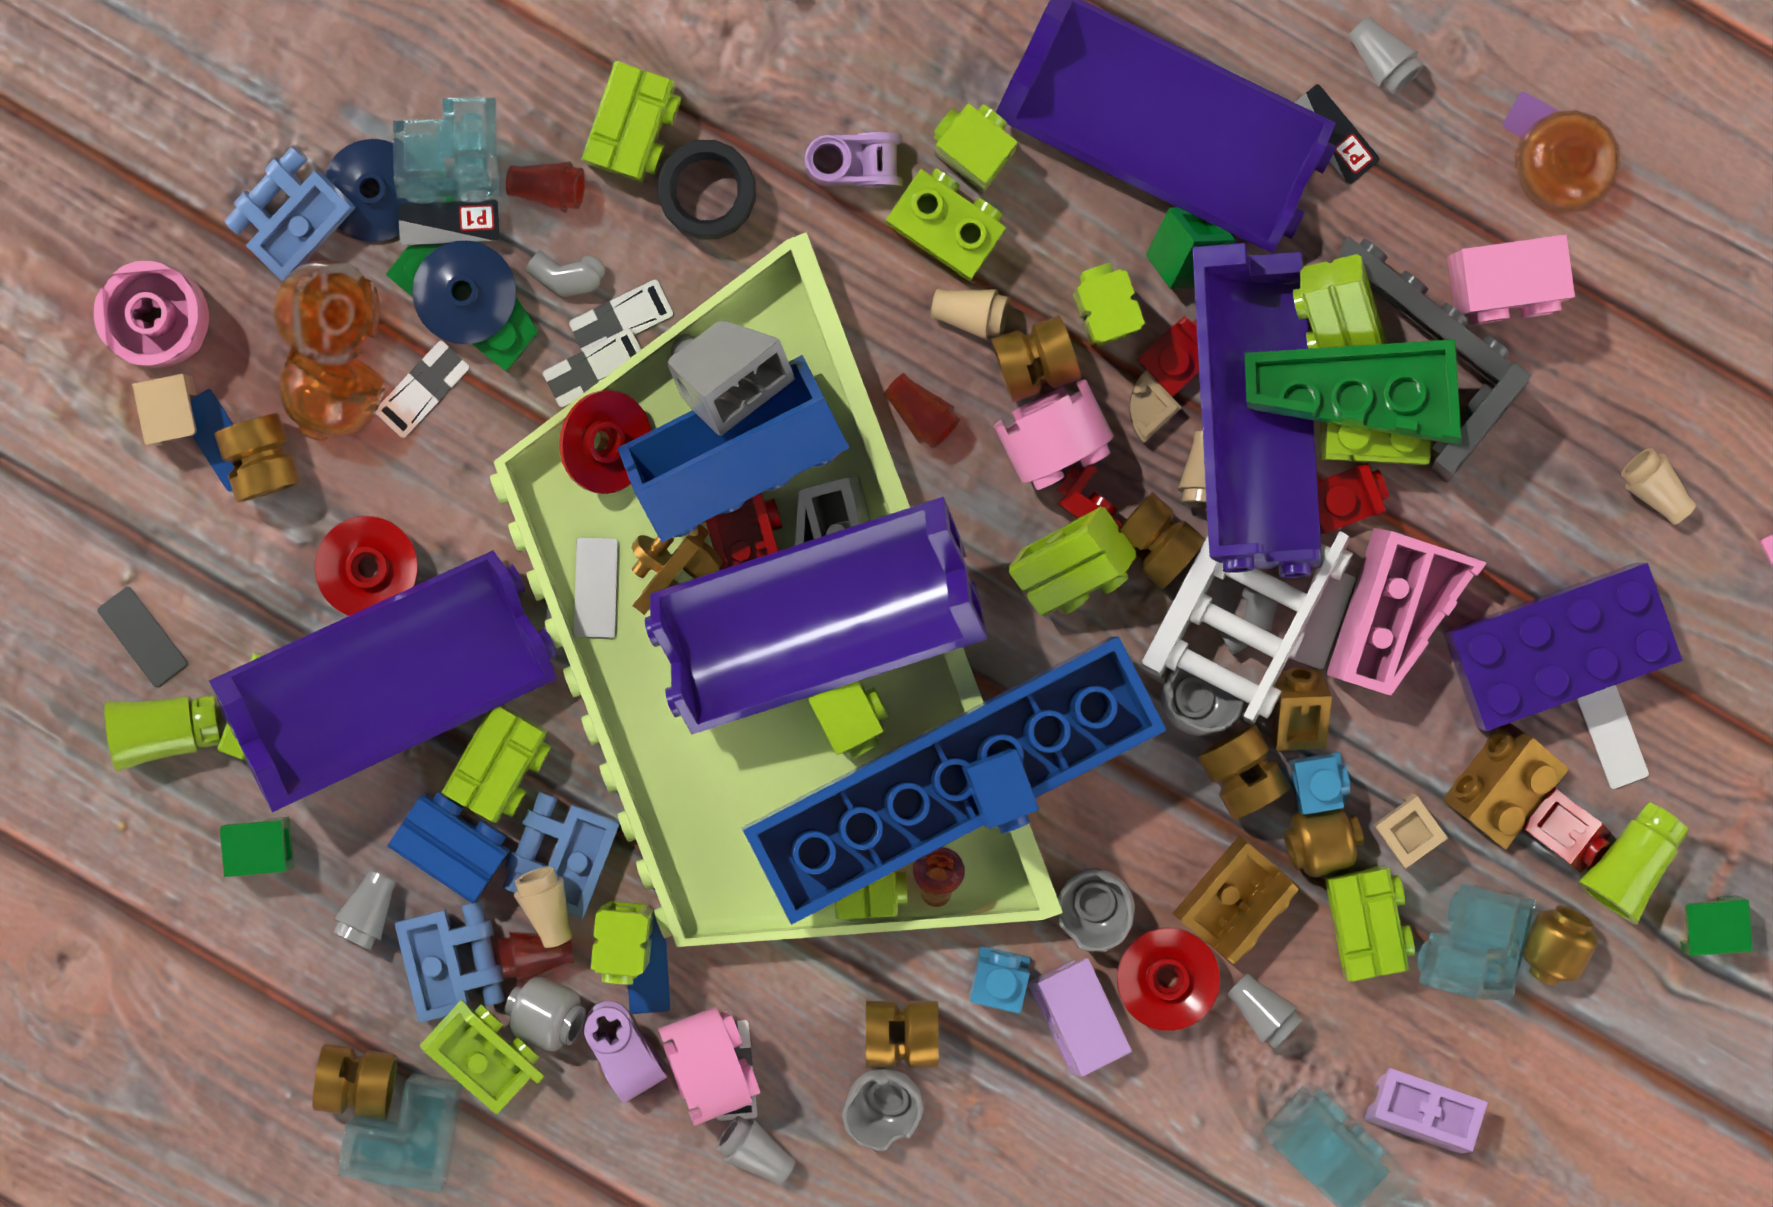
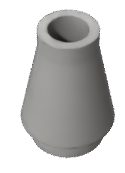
[1348,16,1423,94]
[333,870,397,950]
[1227,973,1303,1049]
[716,1116,795,1185]

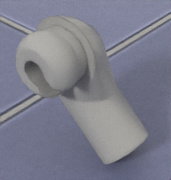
[525,250,605,297]
[1220,586,1278,655]

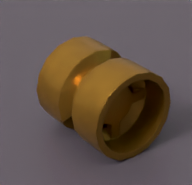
[991,316,1081,402]
[214,413,301,503]
[1118,492,1206,589]
[1197,724,1291,820]
[866,1001,939,1068]
[312,1044,397,1121]

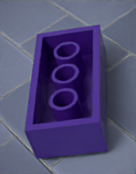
[1443,563,1683,731]

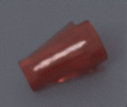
[506,161,585,213]
[883,373,960,449]
[913,847,965,907]
[497,932,574,983]

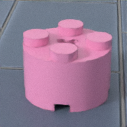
[94,261,209,368]
[993,379,1114,490]
[658,1006,760,1126]

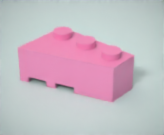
[1326,528,1487,696]

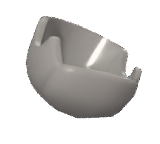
[1161,664,1244,737]
[1057,868,1135,952]
[842,1068,924,1151]

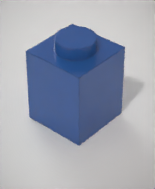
[962,748,1039,834]

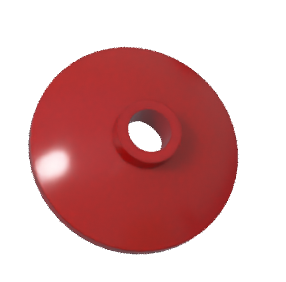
[559,390,651,494]
[314,516,418,616]
[1117,927,1220,1031]

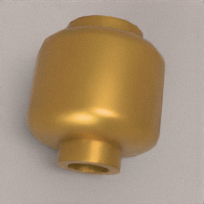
[1283,808,1364,877]
[1521,905,1598,986]

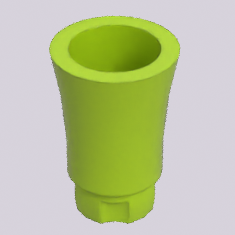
[104,696,222,772]
[1577,802,1689,924]

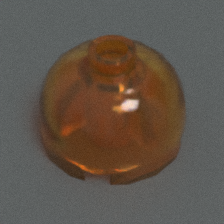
[1514,110,1621,214]
[273,260,381,365]
[278,345,386,441]

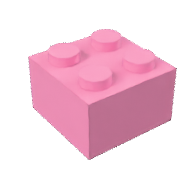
[1447,234,1575,326]

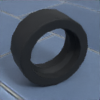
[658,140,756,240]

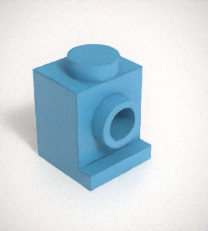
[1289,752,1350,815]
[969,945,1030,1014]

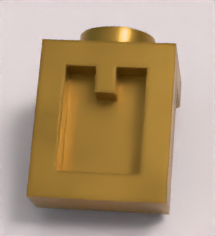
[1271,667,1332,751]

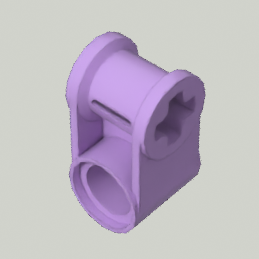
[804,132,903,189]
[584,1000,668,1103]

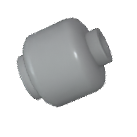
[505,976,586,1052]

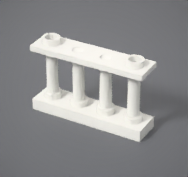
[1141,531,1353,725]

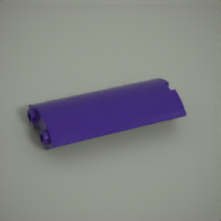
[996,0,1336,253]
[1193,243,1322,578]
[645,497,987,735]
[209,550,557,812]

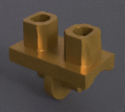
[631,524,724,615]

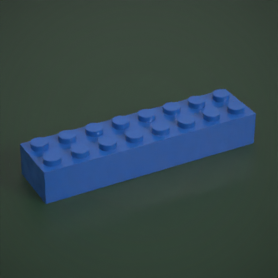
[741,636,1166,925]

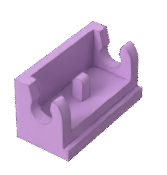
[1028,958,1132,1077]
[1364,1068,1488,1154]

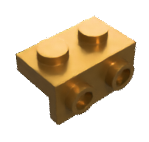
[1443,723,1569,850]
[1172,835,1299,965]

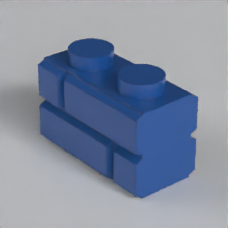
[387,791,512,904]

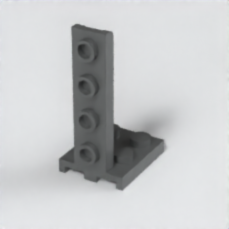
[1340,236,1532,483]

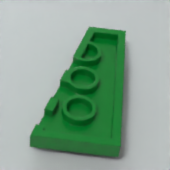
[1245,339,1461,445]

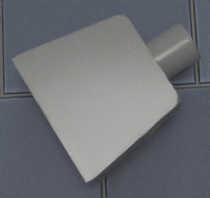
[667,320,795,436]

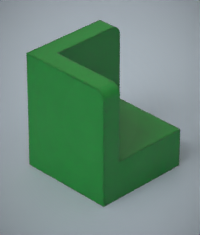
[1146,207,1235,289]
[220,817,294,877]
[1680,895,1753,956]

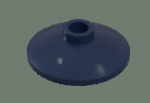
[324,139,425,242]
[412,240,516,344]

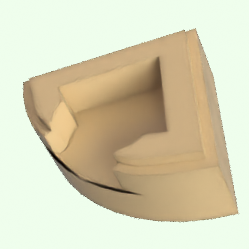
[1129,370,1182,443]

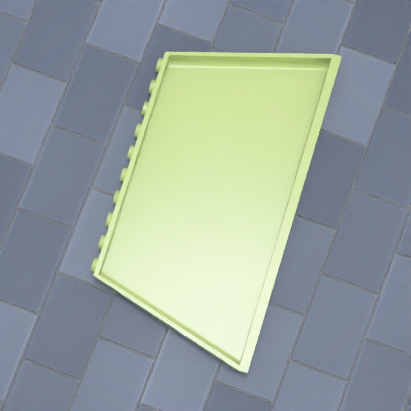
[490,232,1063,947]

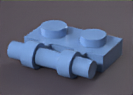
[224,146,356,282]
[503,791,620,920]
[394,901,506,1023]

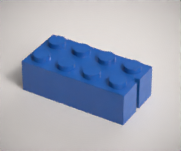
[617,355,849,542]

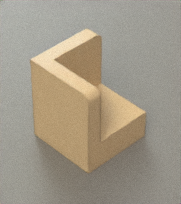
[132,373,197,446]
[1373,792,1448,869]

